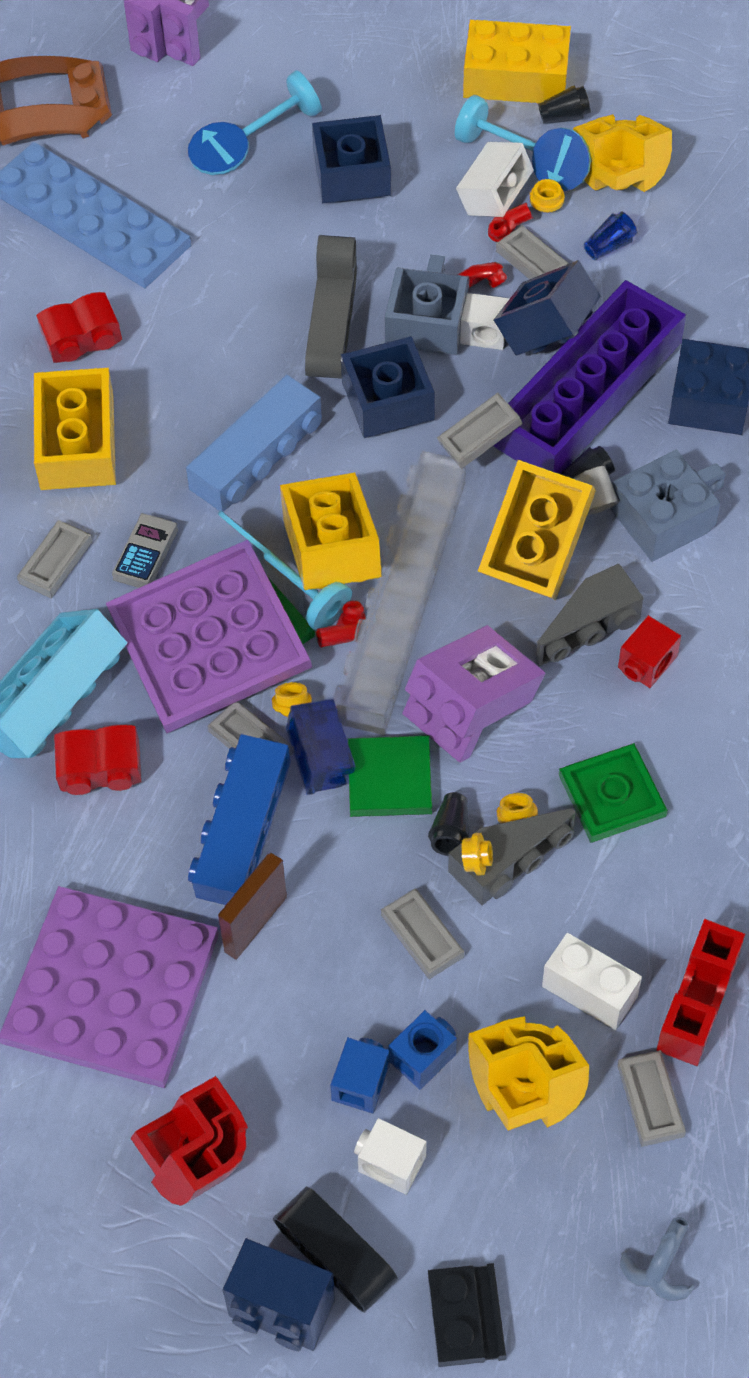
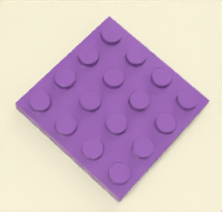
[106,539,312,734]
[0,886,219,1088]

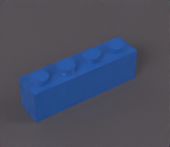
[188,734,291,905]

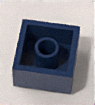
[312,115,391,204]
[493,260,601,356]
[341,336,435,438]
[668,339,749,435]
[222,1238,335,1351]

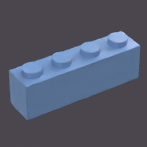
[186,375,322,512]

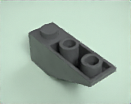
[536,563,644,667]
[448,808,576,905]

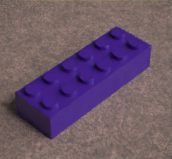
[493,280,686,474]

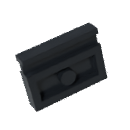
[428,1263,506,1367]

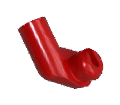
[488,202,533,242]
[457,262,507,288]
[316,601,366,648]

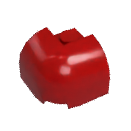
[131,1076,248,1206]

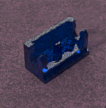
[286,699,356,795]

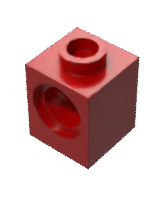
[618,615,681,688]

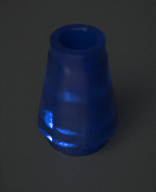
[583,211,638,260]

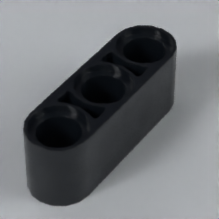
[273,1186,398,1313]

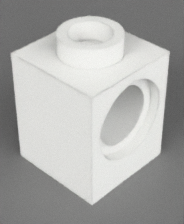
[460,293,509,350]
[354,1118,427,1195]

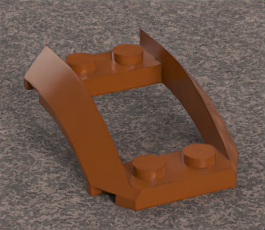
[0,56,112,146]

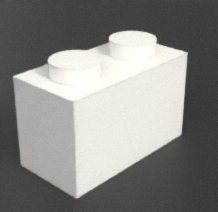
[456,142,534,217]
[542,933,642,1031]

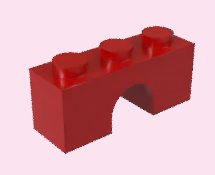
[656,919,746,1067]

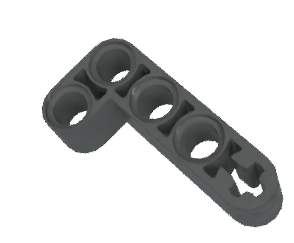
[305,235,357,379]

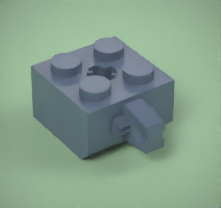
[385,254,469,355]
[610,449,726,562]

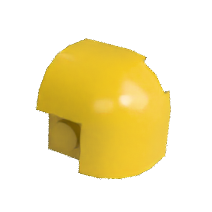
[573,114,672,192]
[468,1016,589,1131]

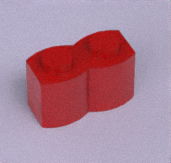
[36,292,122,363]
[54,725,142,795]

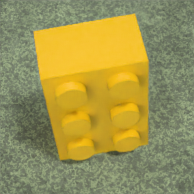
[463,19,571,103]
[34,367,116,490]
[478,460,596,600]
[280,472,382,590]

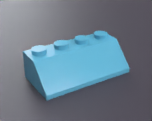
[0,609,128,758]

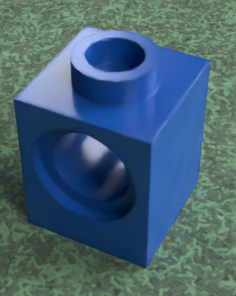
[388,1010,457,1090]
[330,1037,390,1114]

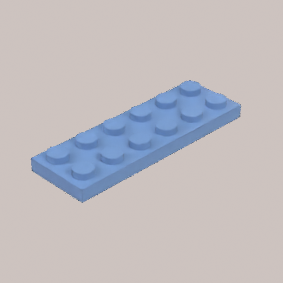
[0,142,191,288]

